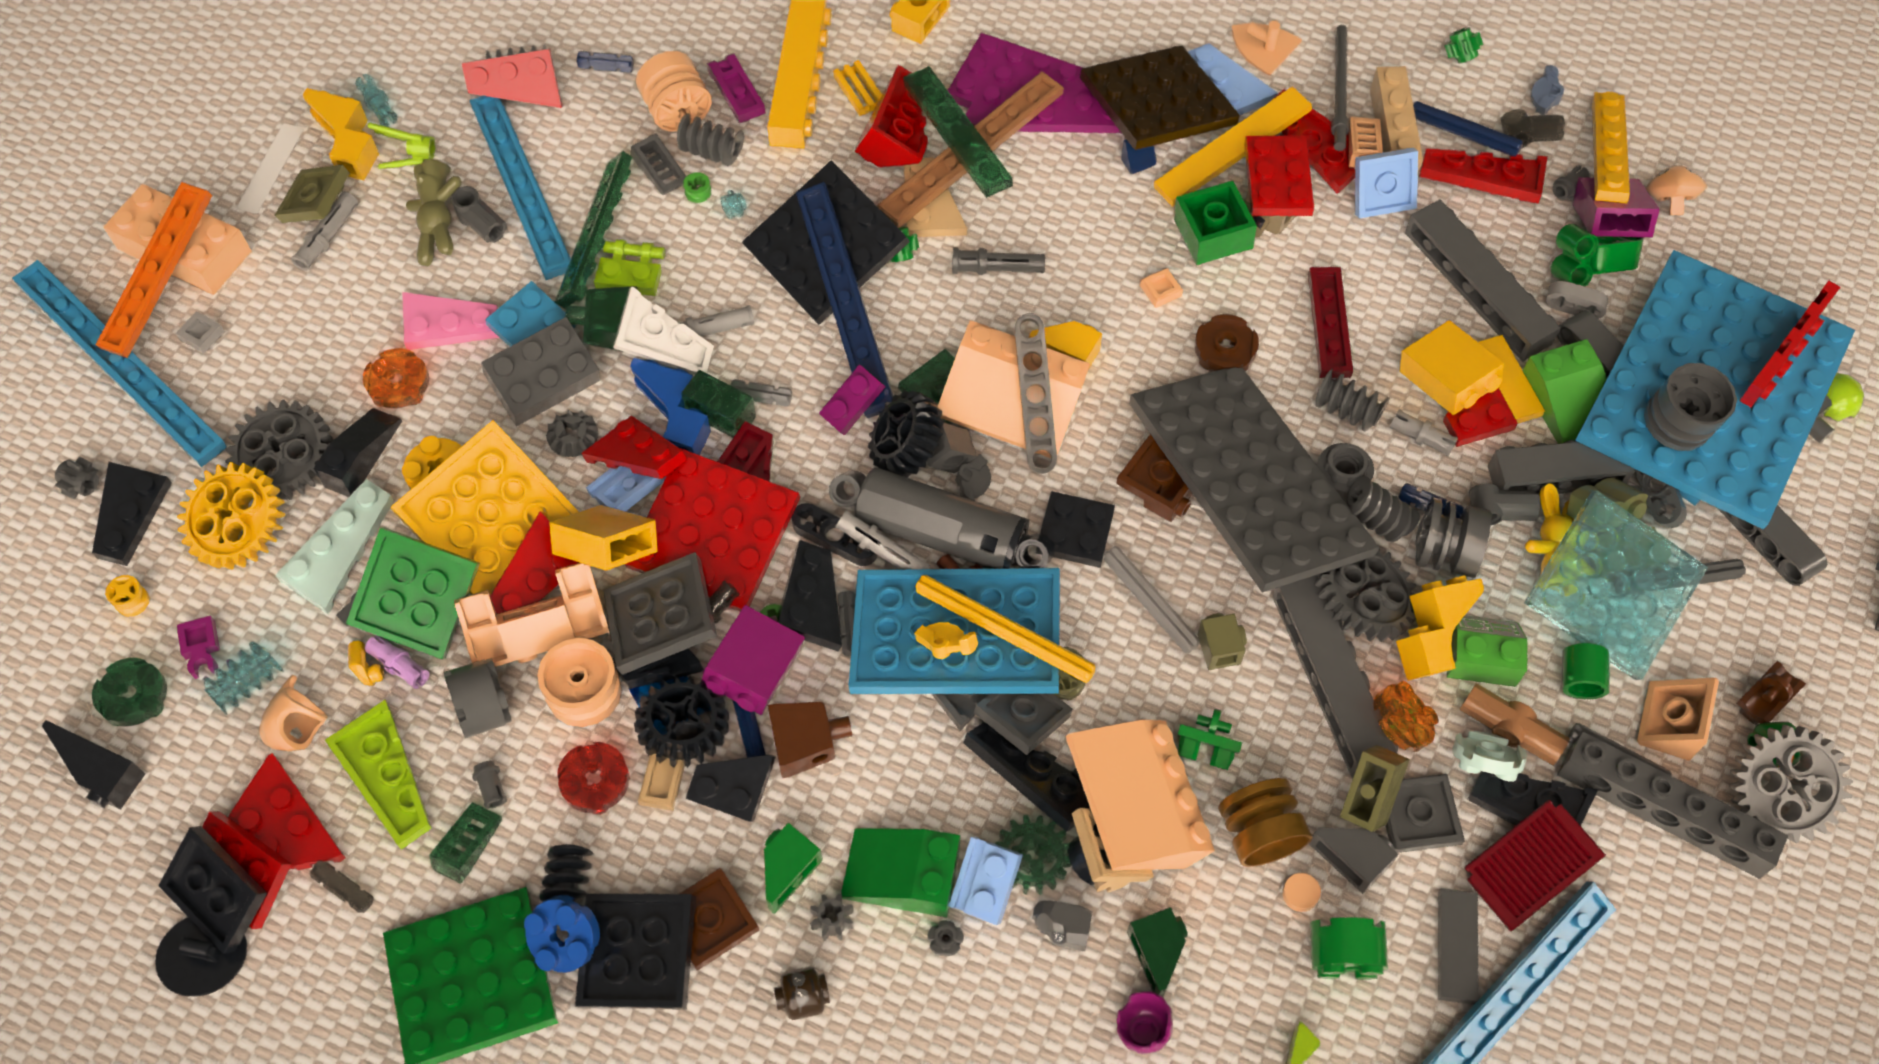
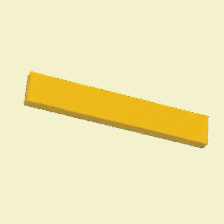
[1154,86,1312,207]

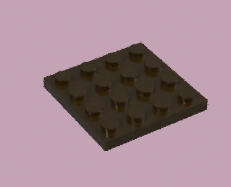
[1080,45,1240,150]

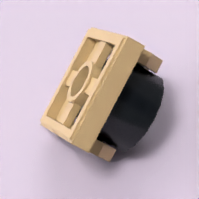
[1068,808,1154,892]

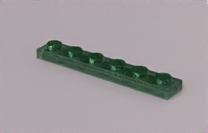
[903,66,1013,198]
[555,151,633,309]

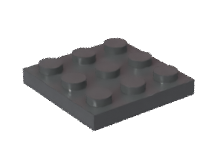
[603,552,717,675]

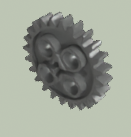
[225,400,334,500]
[1314,548,1417,642]

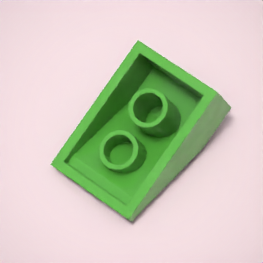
[1523,339,1607,444]

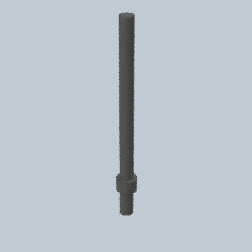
[1331,25,1349,151]

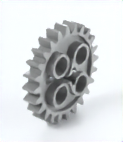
[1729,725,1853,843]

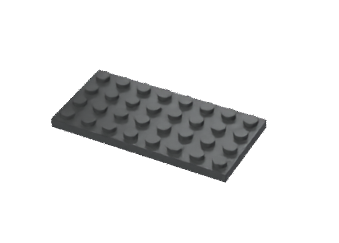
[1129,367,1379,593]

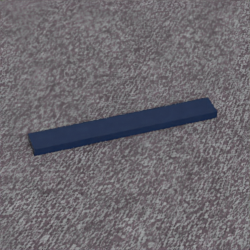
[796,182,893,418]

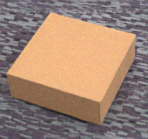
[1140,268,1183,308]

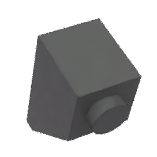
[1309,828,1399,894]

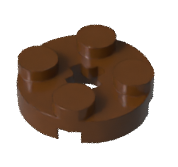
[1194,314,1259,372]

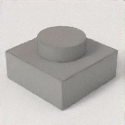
[176,311,225,354]

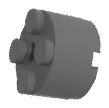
[443,658,512,739]

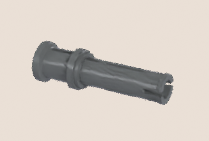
[952,247,1045,275]

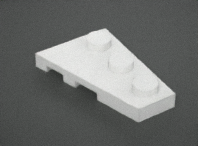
[613,287,714,378]

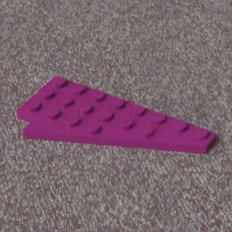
[946,32,1121,133]

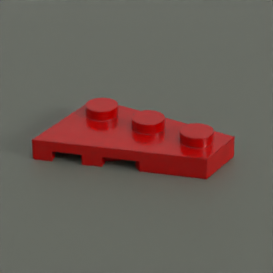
[581,415,687,479]
[490,511,580,615]

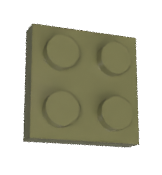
[274,165,350,223]

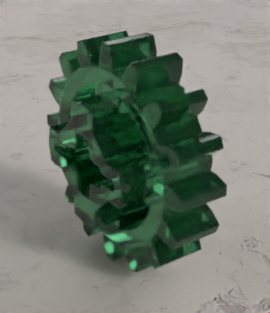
[995,815,1071,895]

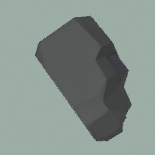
[1032,900,1092,951]

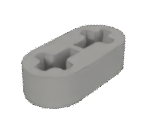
[1546,281,1608,319]

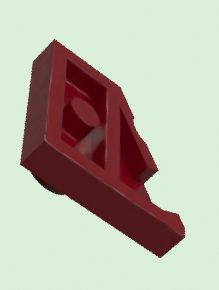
[717,421,774,482]

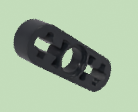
[791,503,878,566]

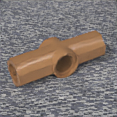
[1460,683,1570,766]

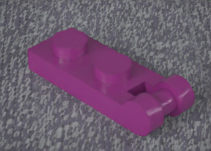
[706,53,766,124]

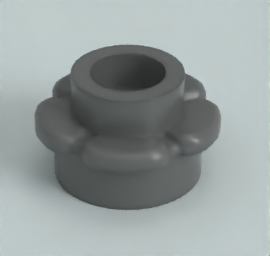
[927,920,964,956]

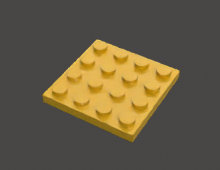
[390,420,579,595]

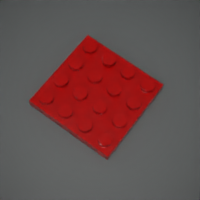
[625,448,801,612]

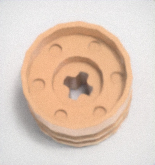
[636,51,712,132]

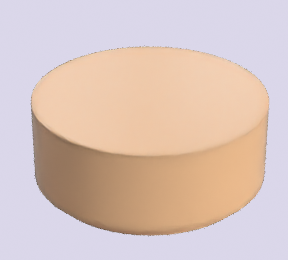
[1282,873,1321,912]

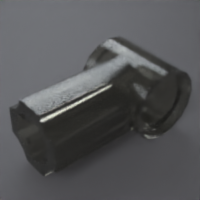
[1500,109,1565,149]

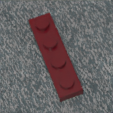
[1308,267,1353,378]

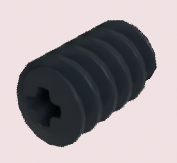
[539,844,594,907]

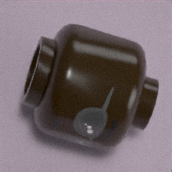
[774,966,830,1020]

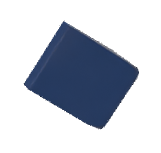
[1121,139,1156,174]

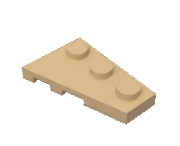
[904,157,967,237]

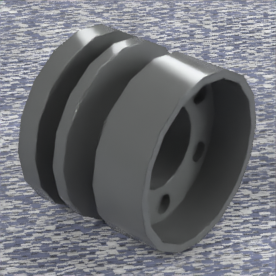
[1644,363,1737,451]
[1415,497,1492,578]

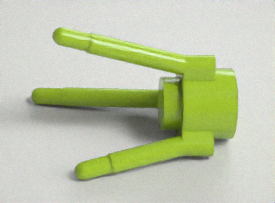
[367,123,435,169]

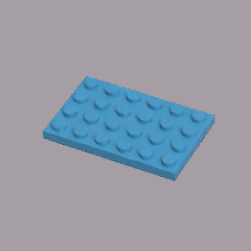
[848,568,1060,694]

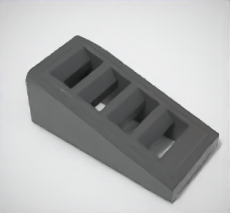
[630,133,686,195]

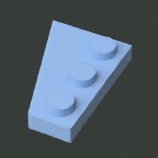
[1188,43,1278,115]

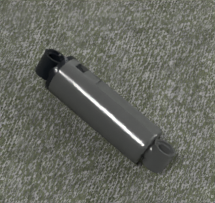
[829,467,1054,569]

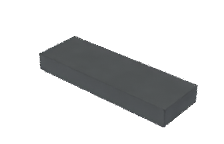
[1438,889,1479,1004]

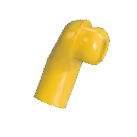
[348,641,385,686]

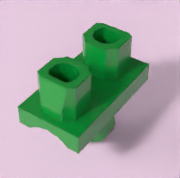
[1177,708,1242,770]

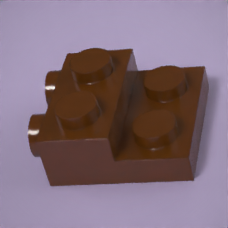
[1116,434,1192,522]

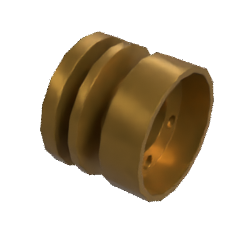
[1218,778,1313,867]

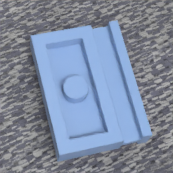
[586,466,666,512]
[949,836,1023,925]

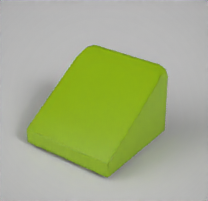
[1286,1022,1321,1064]

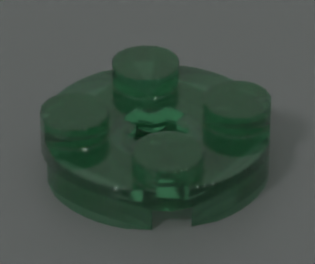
[92,657,167,727]

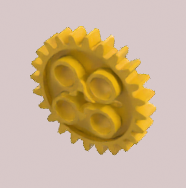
[177,462,285,570]

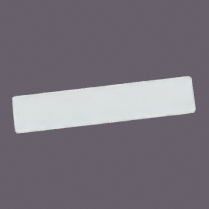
[236,123,304,214]

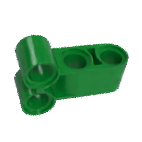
[1551,224,1644,287]

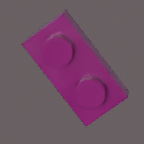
[819,364,886,435]

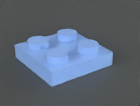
[1355,147,1418,218]

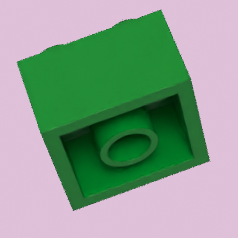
[1174,180,1257,265]

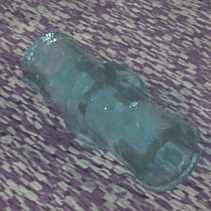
[355,74,398,127]

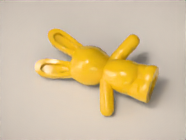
[1525,483,1594,598]

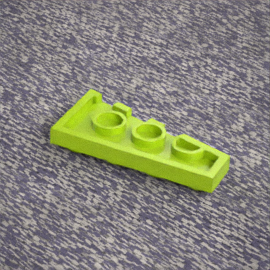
[325,700,432,850]

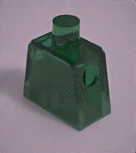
[565,286,637,352]

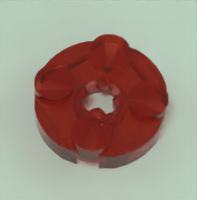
[557,742,630,815]

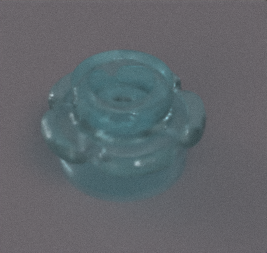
[720,190,747,219]

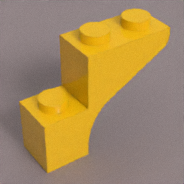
[303,88,379,181]
[1396,575,1484,681]

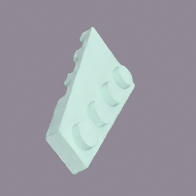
[276,479,394,615]

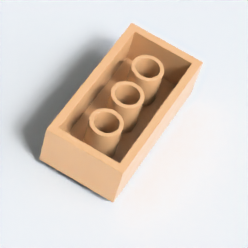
[103,183,251,295]

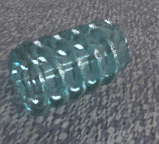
[202,641,284,715]

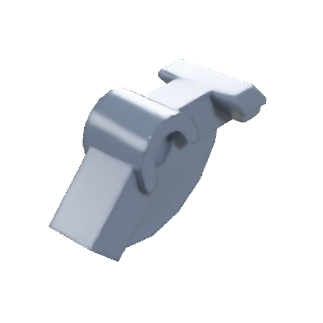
[1531,65,1564,116]

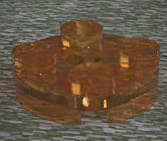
[362,348,429,408]
[1373,681,1439,752]

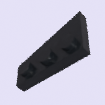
[92,461,172,566]
[776,540,842,651]

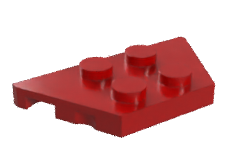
[228,753,346,870]

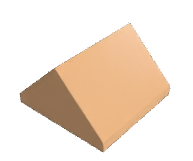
[1637,677,1719,761]

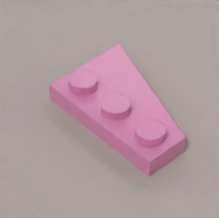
[402,292,500,350]

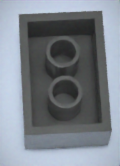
[481,317,600,427]

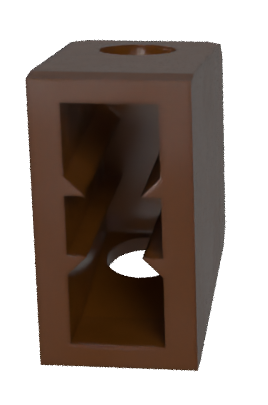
[767,702,852,779]

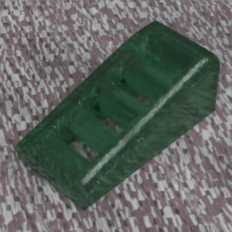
[429,802,502,884]

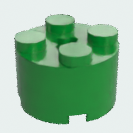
[1310,917,1388,980]

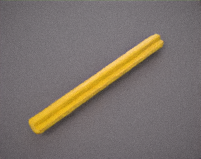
[915,575,1096,682]

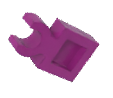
[177,615,220,679]

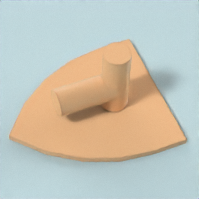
[1231,21,1302,76]

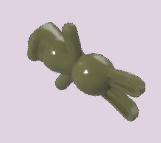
[406,159,462,267]

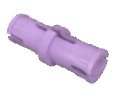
[365,635,429,689]

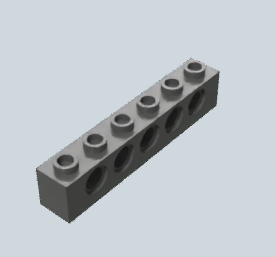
[1557,731,1789,879]

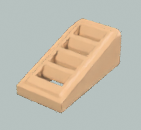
[1349,117,1383,168]

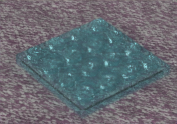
[1524,490,1708,680]

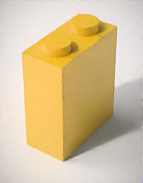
[1400,320,1504,415]
[549,505,658,571]

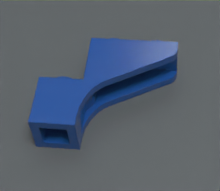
[630,358,711,455]

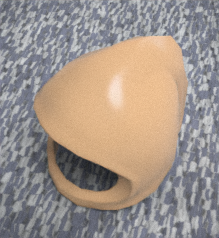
[259,675,328,752]

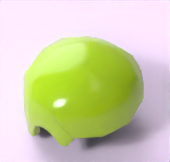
[1824,373,1864,421]

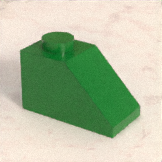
[764,823,823,914]

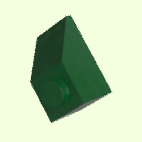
[1127,907,1188,997]

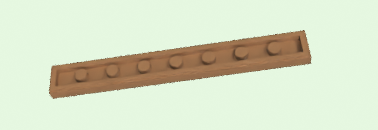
[876,72,1063,228]

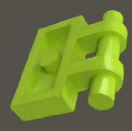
[594,239,665,296]

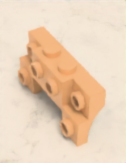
[454,563,610,667]

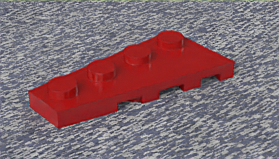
[1419,148,1548,204]

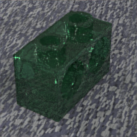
[681,370,756,438]

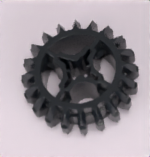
[868,390,944,478]
[634,675,729,768]

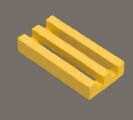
[833,60,882,116]

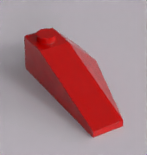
[854,64,928,168]

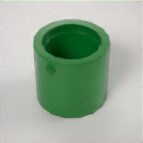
[1562,643,1610,700]

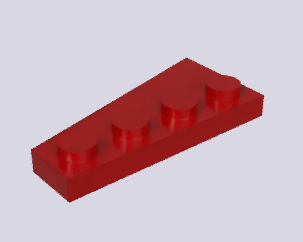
[1271,89,1372,194]
[1740,280,1840,408]

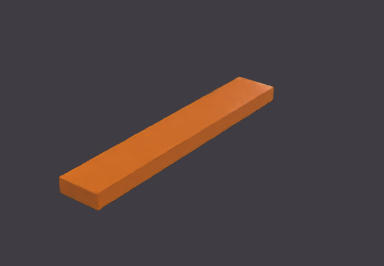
[95,182,213,358]

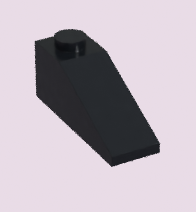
[313,408,402,497]
[41,720,145,810]

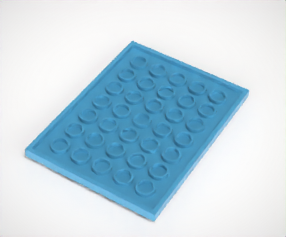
[1575,250,1855,530]

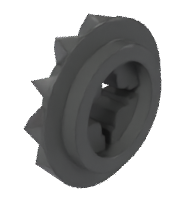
[546,409,598,457]

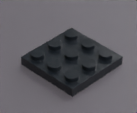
[575,894,696,1010]

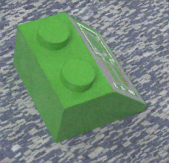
[1447,616,1527,687]

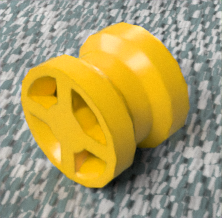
[105,575,150,617]

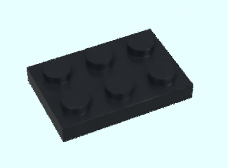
[158,826,267,954]

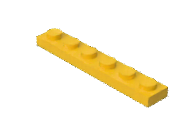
[1592,92,1630,204]

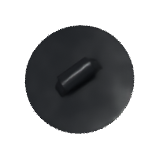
[155,917,247,997]

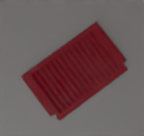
[1464,800,1606,932]

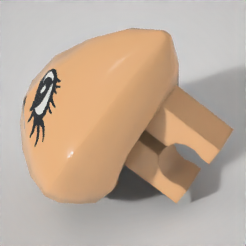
[1646,165,1707,216]

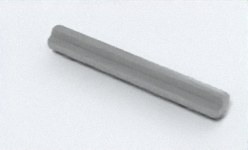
[1104,546,1200,653]

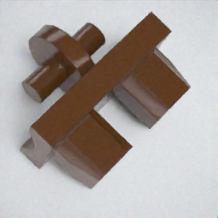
[1736,660,1806,725]

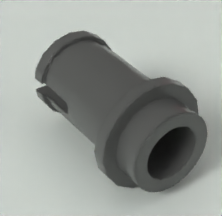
[1553,165,1590,200]
[472,761,507,809]

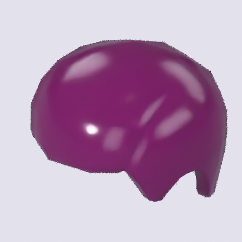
[1116,991,1173,1055]

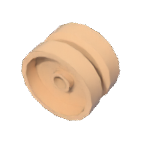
[537,638,622,727]

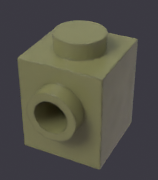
[1198,613,1247,671]

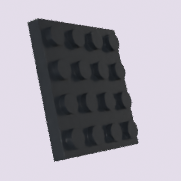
[742,160,910,325]

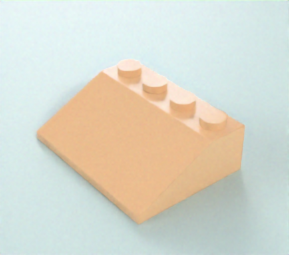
[938,320,1090,458]
[1065,719,1215,870]

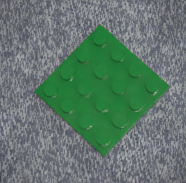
[383,887,559,1064]

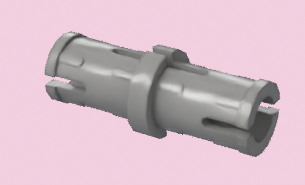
[1389,409,1458,456]

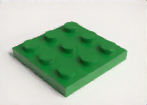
[346,527,480,659]

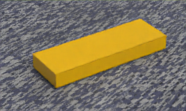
[1478,335,1545,424]

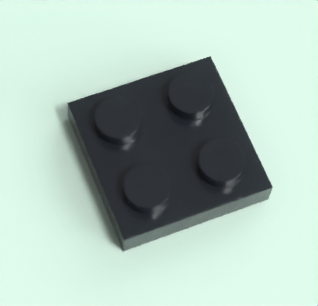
[1036,491,1115,568]

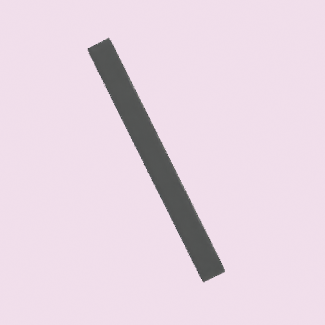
[1557,310,1828,586]

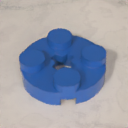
[524,895,600,973]

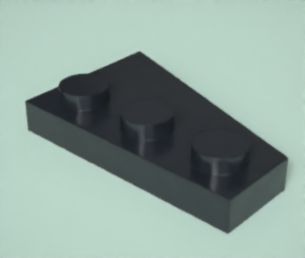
[1467,771,1598,826]

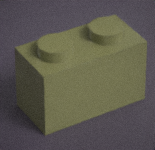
[1340,745,1410,832]

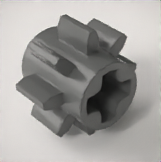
[55,456,99,500]
[810,894,854,941]

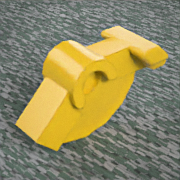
[914,622,978,659]

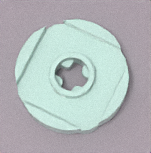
[1452,731,1527,781]

